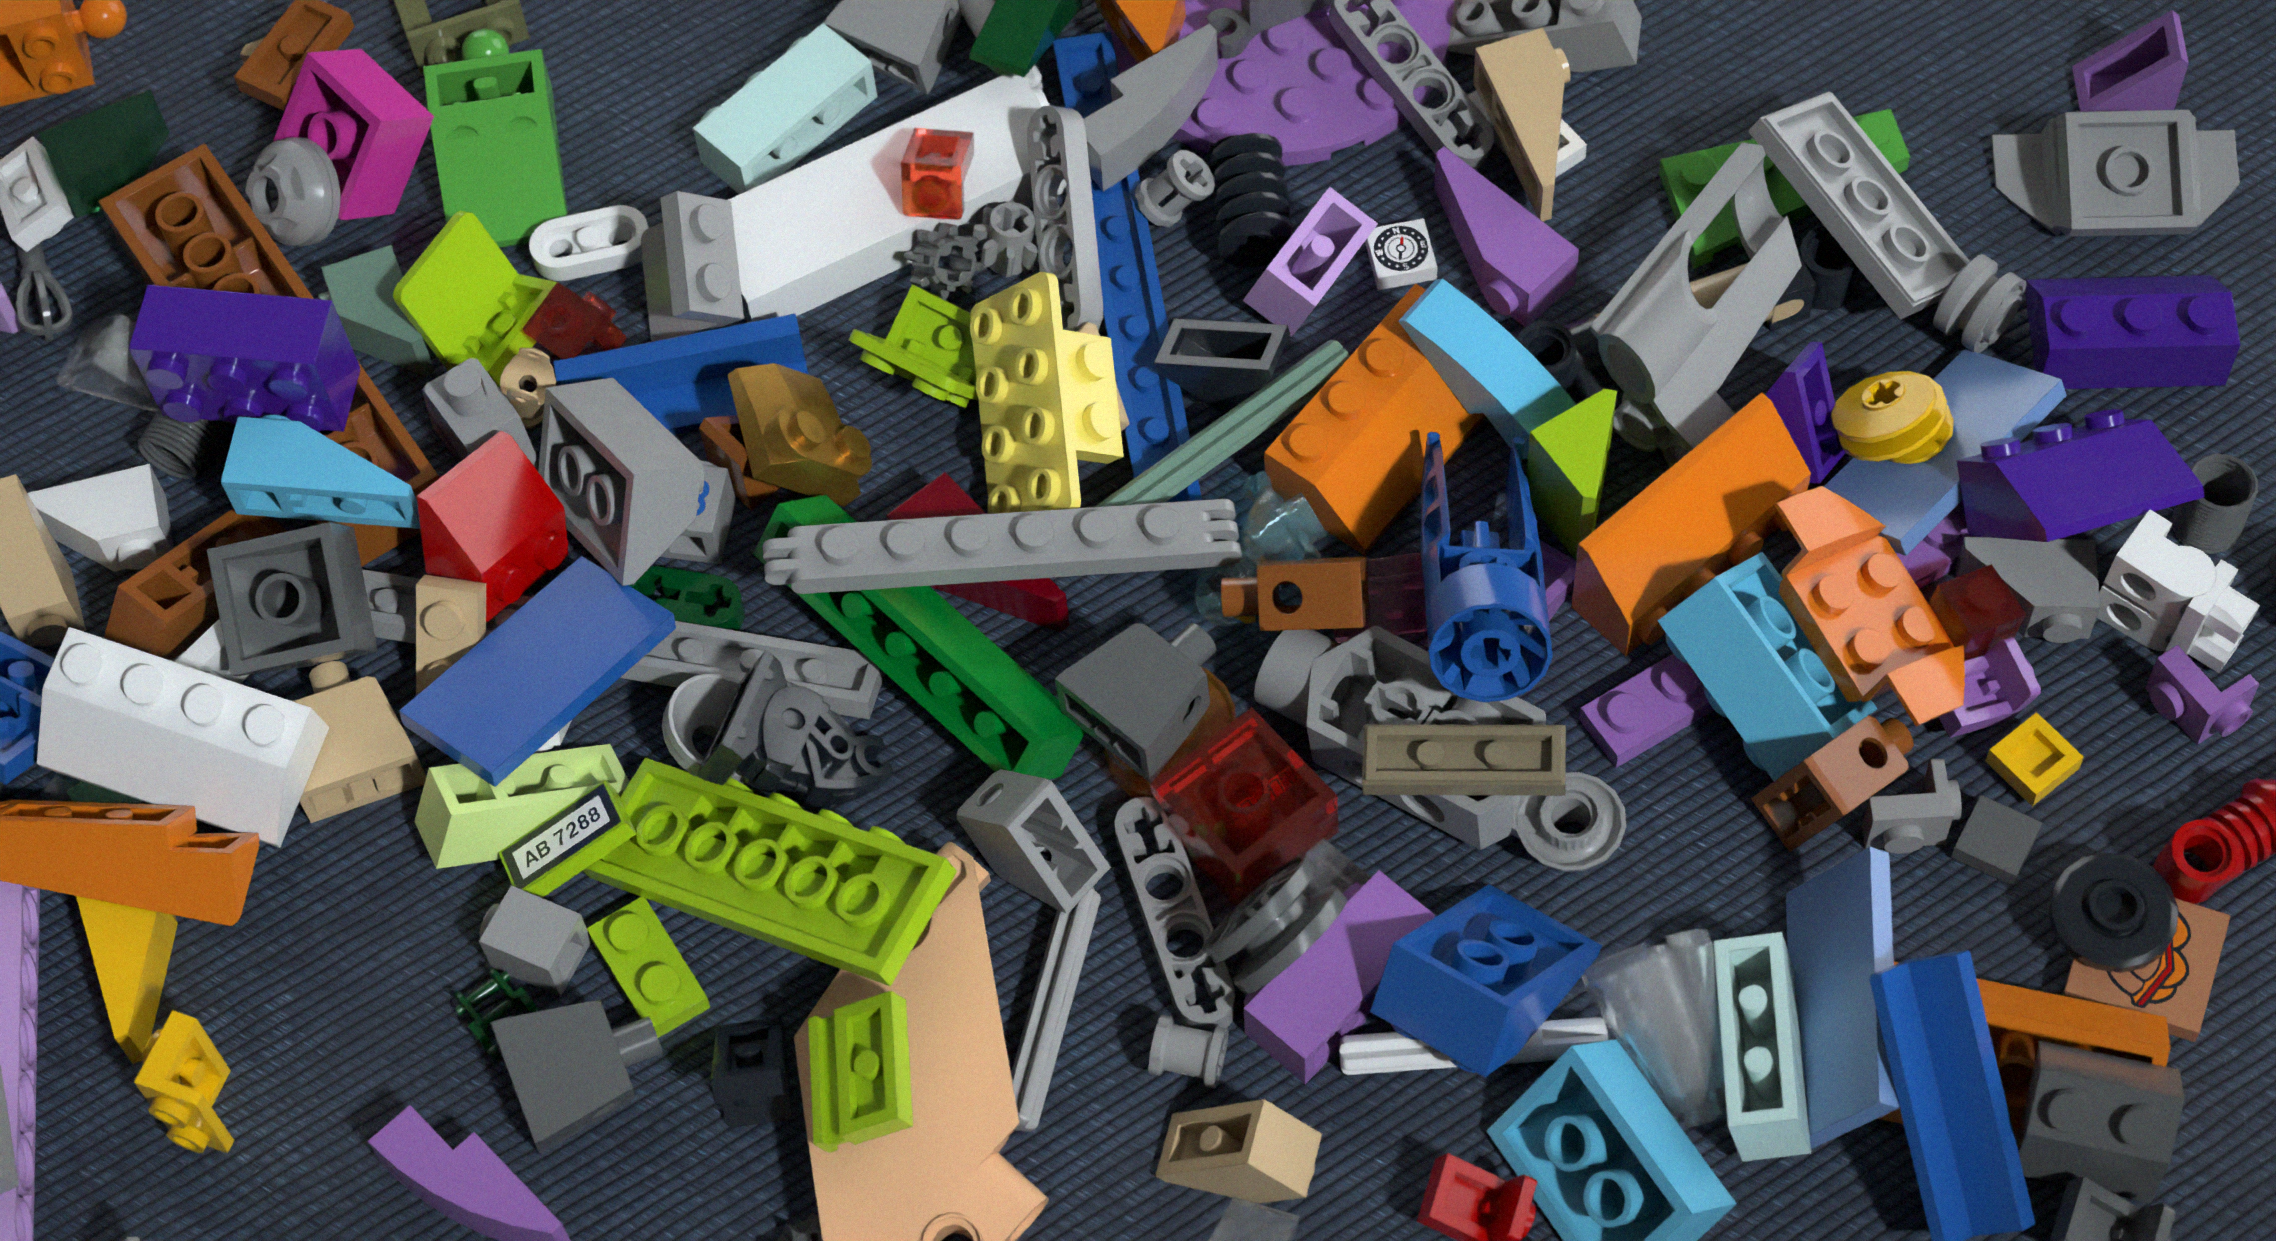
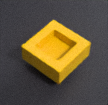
[1985,712,2084,807]

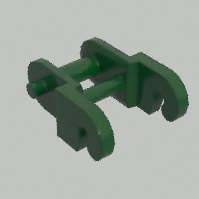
[454,966,539,1063]

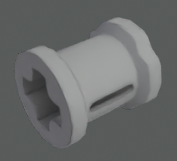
[1135,150,1215,228]
[1148,1014,1228,1088]

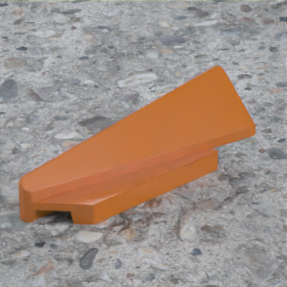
[0,800,260,926]

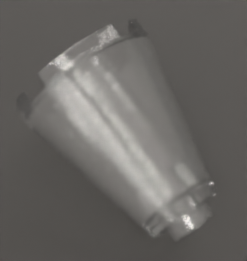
[1581,929,1726,1128]

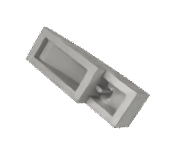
[1083,23,1218,192]

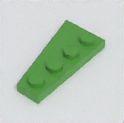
[1659,109,1910,269]

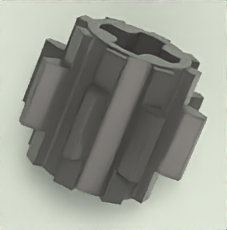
[904,222,984,300]

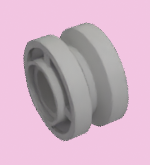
[1933,254,2026,353]

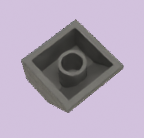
[207,522,378,676]
[2016,1041,2185,1203]

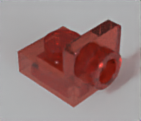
[901,128,974,220]

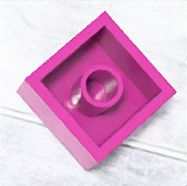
[273,49,434,220]

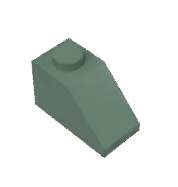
[318,245,435,376]

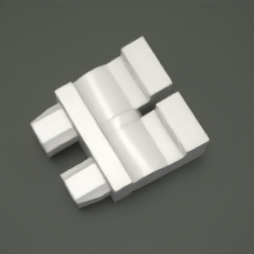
[2097,509,2260,673]

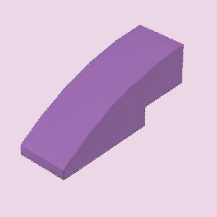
[368,1105,571,1241]

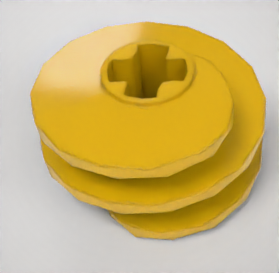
[1831,371,1954,464]

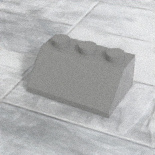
[538,378,704,586]

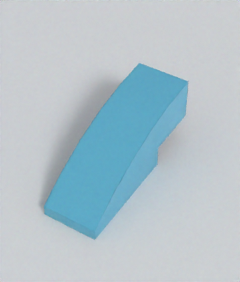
[1398,279,1576,459]

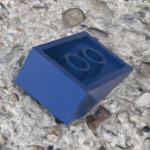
[1370,884,1602,1077]

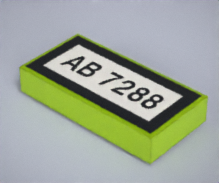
[498,780,637,898]

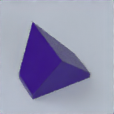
[1765,342,1845,483]

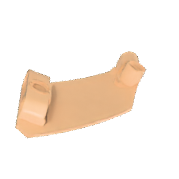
[794,841,1049,1241]

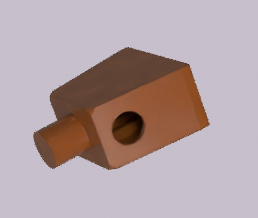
[1221,556,1370,631]
[1751,715,1914,852]

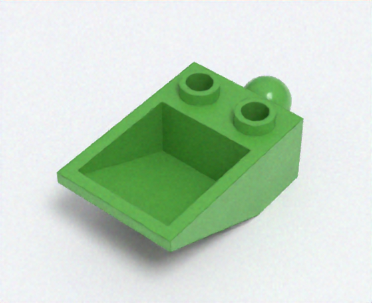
[423,29,568,248]

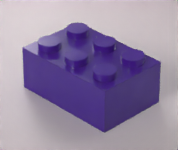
[129,285,361,432]

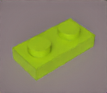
[587,897,711,1038]

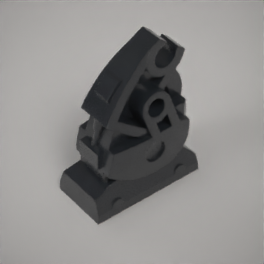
[696,650,894,807]

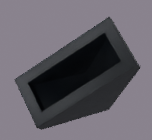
[1154,319,1290,414]

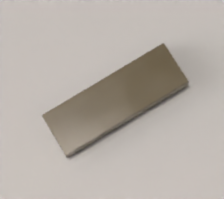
[1362,725,1566,796]

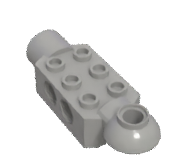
[1254,625,1626,872]

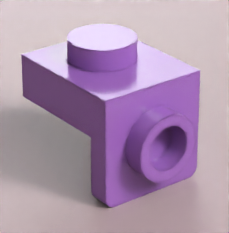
[1939,637,2041,738]
[2145,645,2259,745]

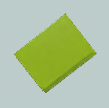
[1526,389,1617,560]

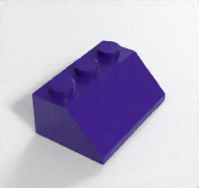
[2025,275,2241,389]
[1956,409,2204,542]

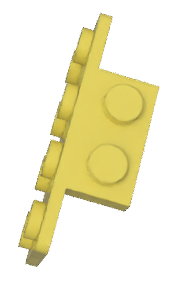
[970,272,1124,514]

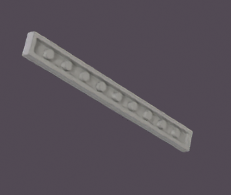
[362,569,885,719]

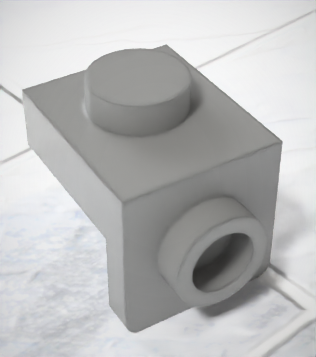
[1862,758,1961,854]

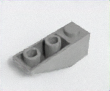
[1448,0,1642,72]

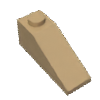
[1474,28,1571,222]
[0,474,86,647]

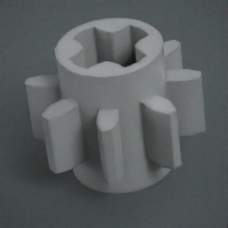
[972,201,1038,277]

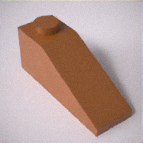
[104,508,288,661]

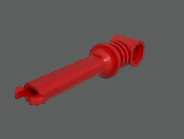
[2154,778,2276,904]

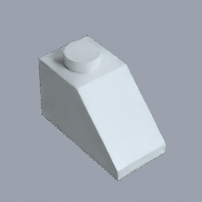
[27,464,174,572]

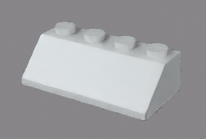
[37,627,329,848]

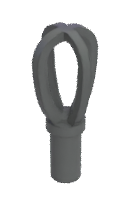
[16,242,73,341]

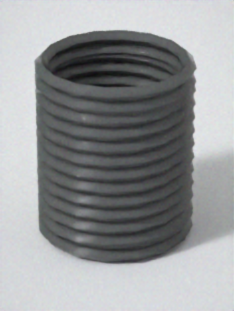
[137,409,230,479]
[2172,453,2258,554]

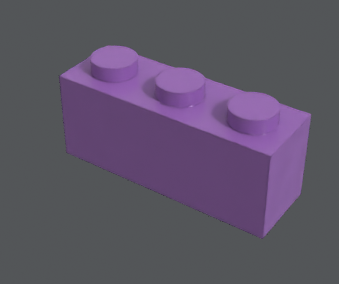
[1244,870,1436,1084]

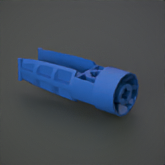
[1421,432,1553,702]

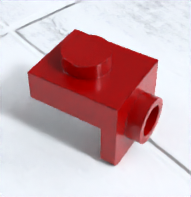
[1417,1153,1537,1241]

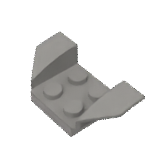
[1991,110,2240,236]

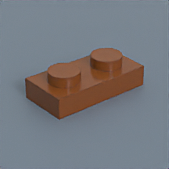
[234,0,354,111]

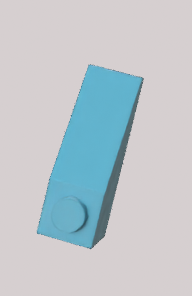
[221,415,421,529]

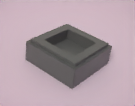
[1951,795,2042,886]

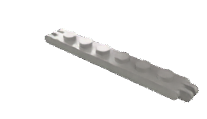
[763,499,1242,594]

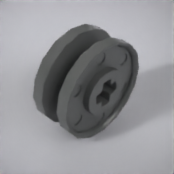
[1203,853,1347,995]

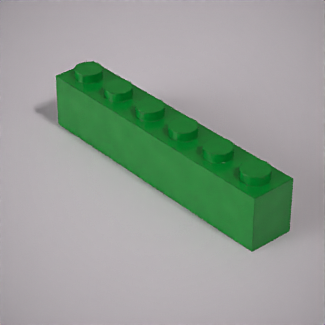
[753,495,1086,780]

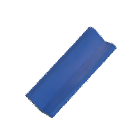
[553,313,808,435]
[1870,950,2035,1241]

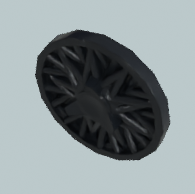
[2049,852,2178,973]

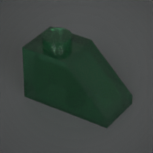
[39,89,170,219]

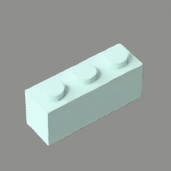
[693,23,877,194]
[1714,932,1811,1162]

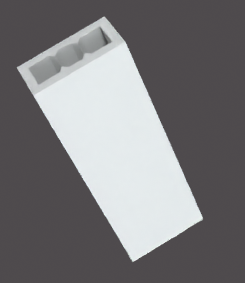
[728,75,1067,323]

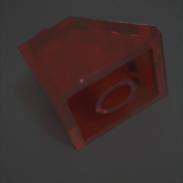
[1150,708,1339,906]

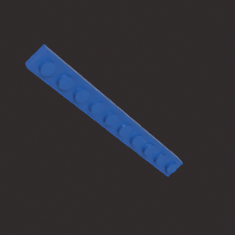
[1053,31,1202,503]

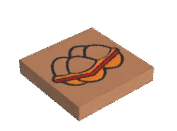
[2062,898,2231,1042]

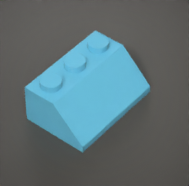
[1658,552,1877,781]
[1487,1039,1736,1241]

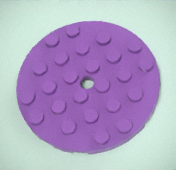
[1105,0,1454,166]

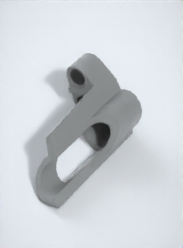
[1590,143,1802,467]

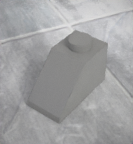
[1956,537,2100,643]

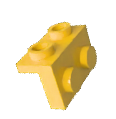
[134,1010,234,1153]

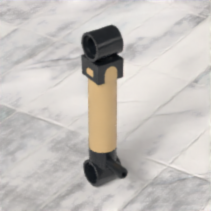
[1516,226,1859,401]

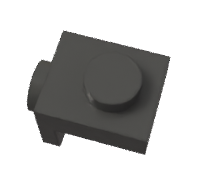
[2050,1177,2175,1241]

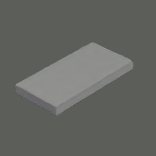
[1748,91,1970,320]

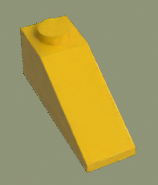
[76,896,178,1064]

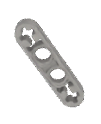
[1329,0,1494,170]
[1027,105,1103,332]
[1114,797,1236,1032]

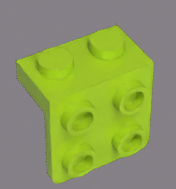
[393,211,570,388]
[848,285,978,408]

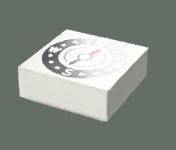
[1365,218,1437,290]

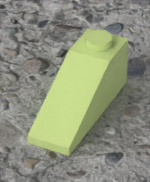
[414,744,630,869]

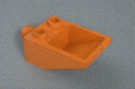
[0,0,127,107]

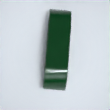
[629,566,745,631]

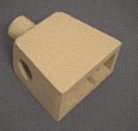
[293,661,427,823]

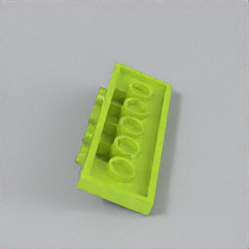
[583,758,957,987]

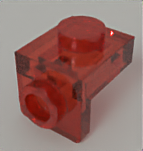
[523,282,627,360]

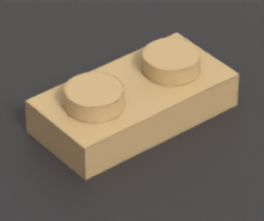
[416,575,486,696]

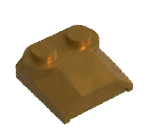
[728,363,872,507]

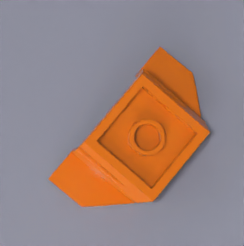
[1775,486,1965,727]

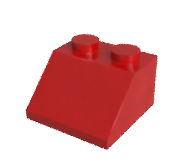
[417,431,569,622]

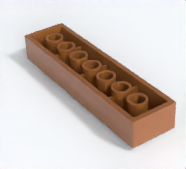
[99,143,439,567]

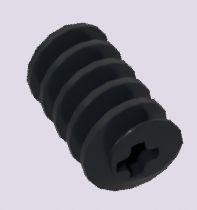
[1208,133,1292,267]

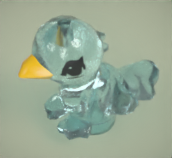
[1194,470,1327,627]

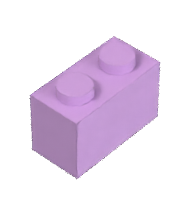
[1243,187,1378,337]

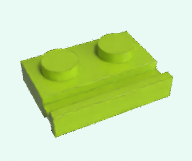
[808,991,913,1153]

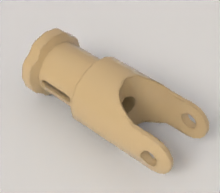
[500,348,556,429]

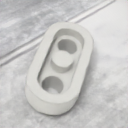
[529,205,649,281]

